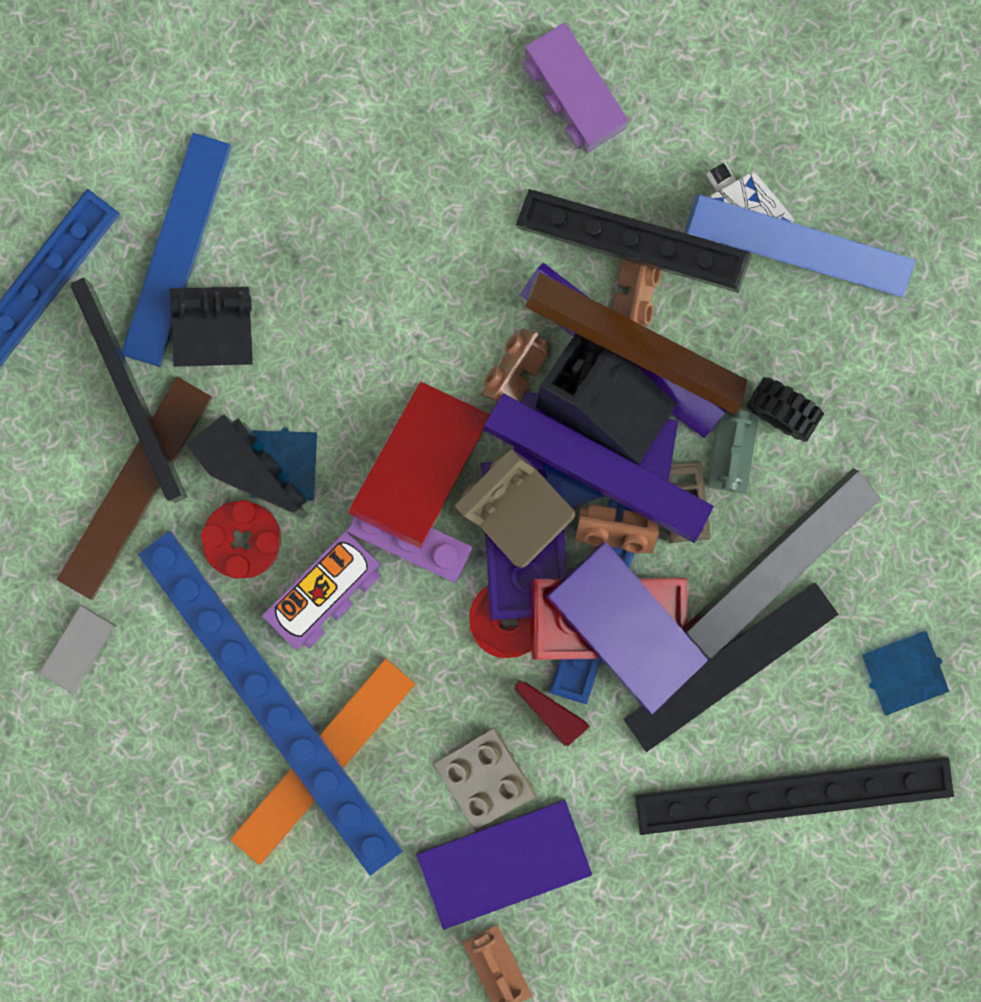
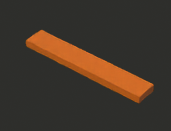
[230,658,416,865]

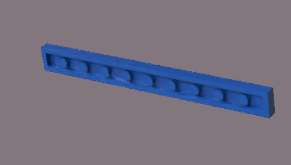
[138,531,403,876]

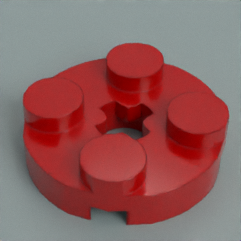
[201,500,281,579]
[469,586,532,658]

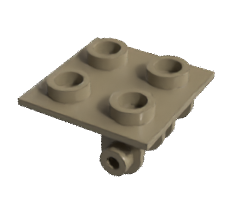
[434,727,537,831]

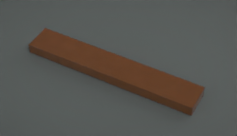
[525,272,747,414]
[57,376,213,600]

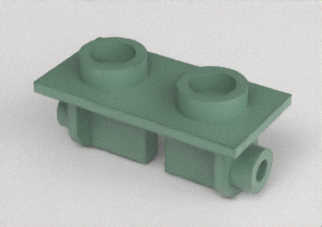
[708,410,759,494]

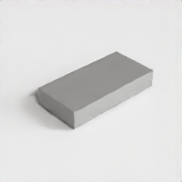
[39,605,116,694]

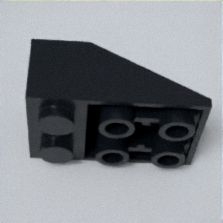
[536,333,677,466]
[186,414,308,518]

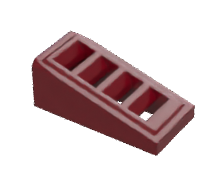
[514,680,590,747]

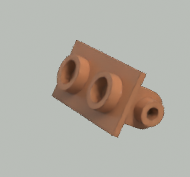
[612,259,661,327]
[481,329,550,404]
[575,503,659,554]
[462,924,533,1002]

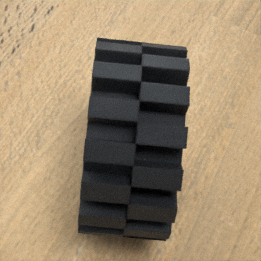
[746,377,824,442]

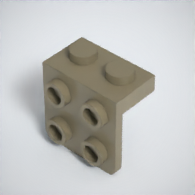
[455,449,575,568]

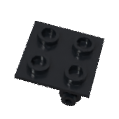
[170,287,253,367]

